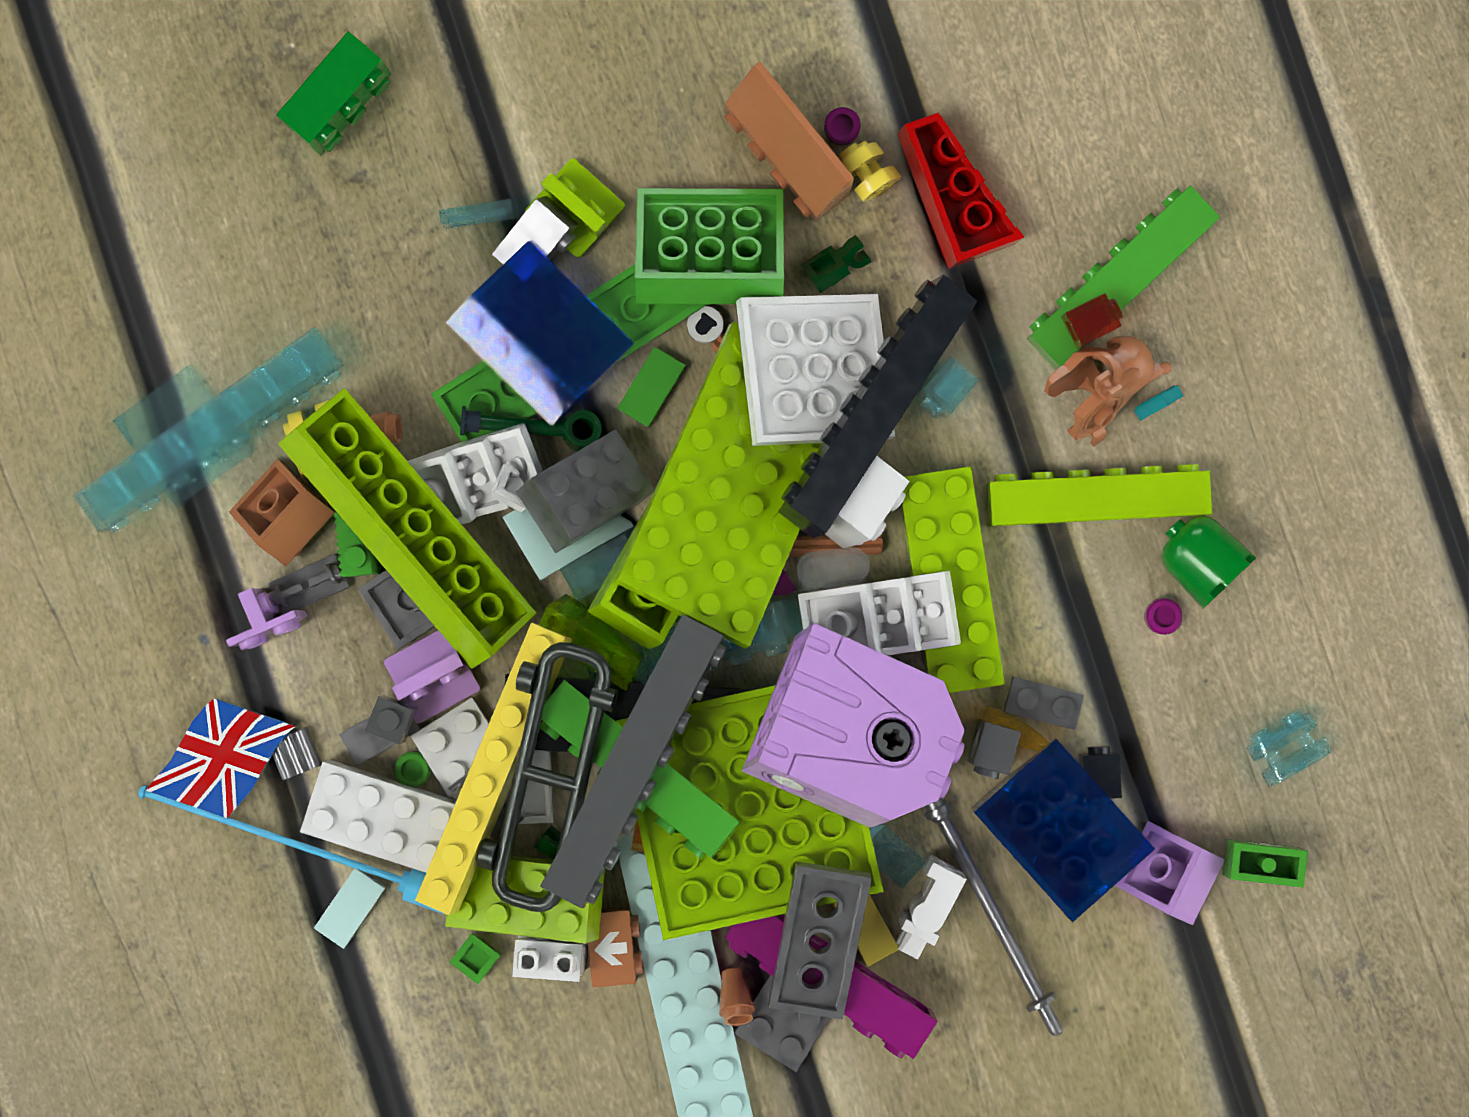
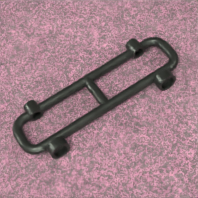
[477,642,618,912]

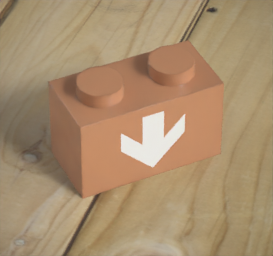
[588,906,643,988]

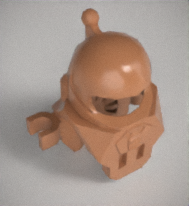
[1044,336,1171,447]

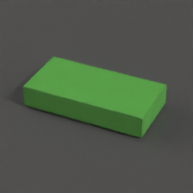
[617,347,686,428]

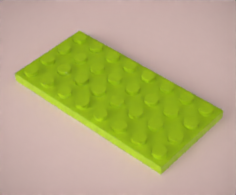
[614,321,823,649]

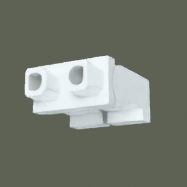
[896,854,967,959]
[512,936,588,982]

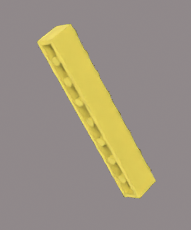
[415,623,573,915]

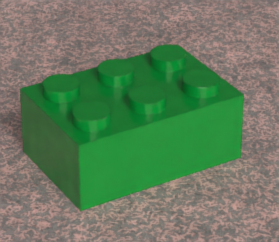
[276,31,391,156]

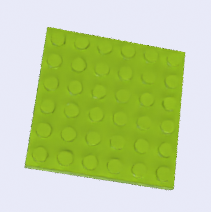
[616,685,884,941]

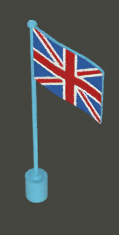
[138,698,444,914]

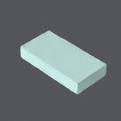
[314,868,386,949]

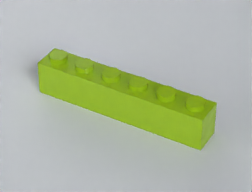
[987,464,1212,527]

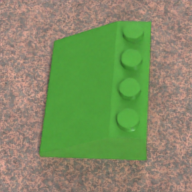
[635,188,784,304]

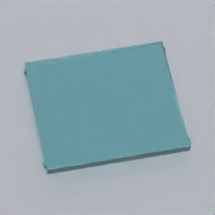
[113,365,253,508]

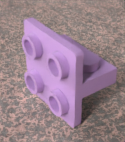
[226,588,308,650]
[384,631,480,723]

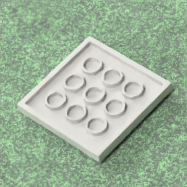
[736,294,895,446]

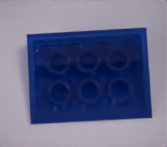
[446,241,635,426]
[971,738,1155,923]

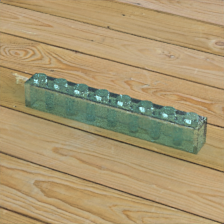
[73,327,344,534]

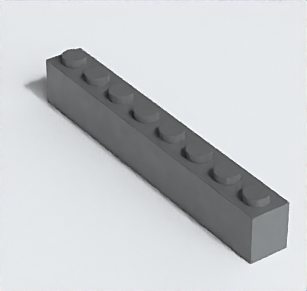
[540,615,727,908]

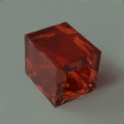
[1061,293,1123,350]

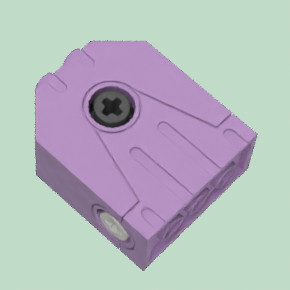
[741,623,965,828]

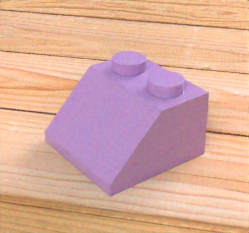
[1116,821,1225,925]

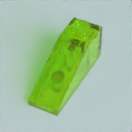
[539,594,643,691]

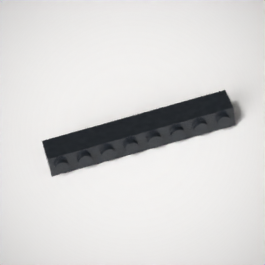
[778,274,977,538]

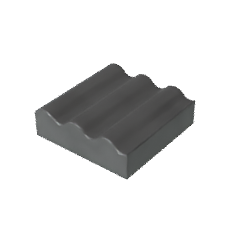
[273,727,322,780]

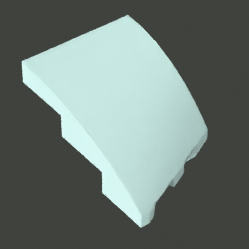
[502,509,634,580]

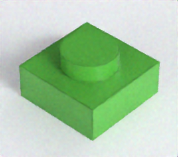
[449,932,502,984]

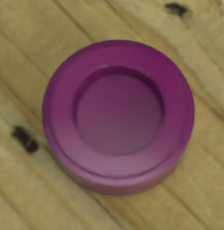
[824,107,861,145]
[1144,598,1182,635]

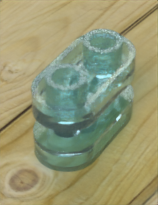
[1246,709,1332,787]

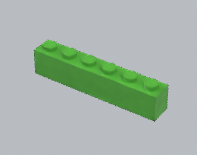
[1027,185,1220,370]
[540,680,740,859]

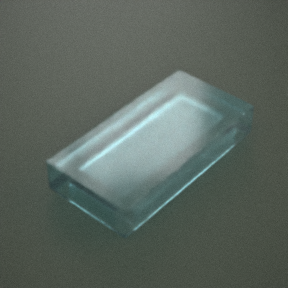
[439,199,516,229]

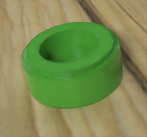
[394,751,432,788]

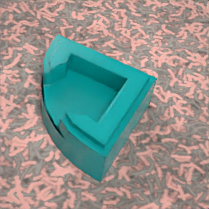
[1134,385,1183,421]

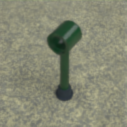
[460,406,602,451]

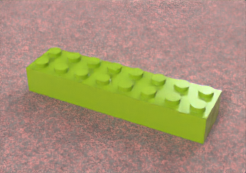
[278,388,536,669]

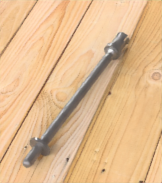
[924,798,1063,1036]

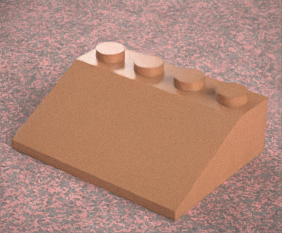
[724,61,854,222]

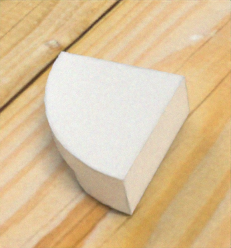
[490,462,527,513]

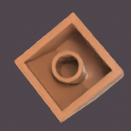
[229,458,335,566]

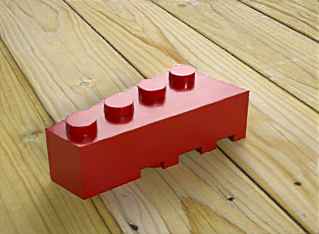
[897,112,1024,269]

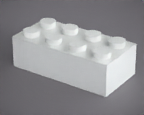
[300,759,455,873]

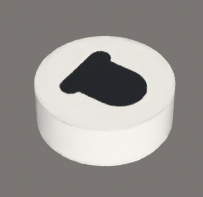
[687,306,724,344]

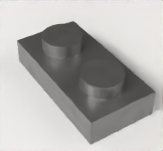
[1004,676,1084,730]

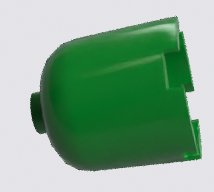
[1161,515,1256,609]

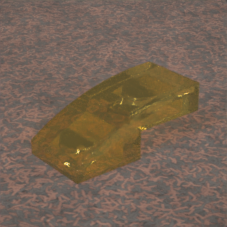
[982,706,1054,755]

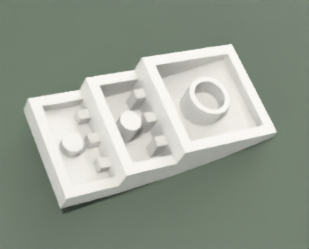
[408,423,543,525]
[798,571,961,655]

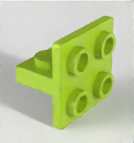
[525,158,625,258]

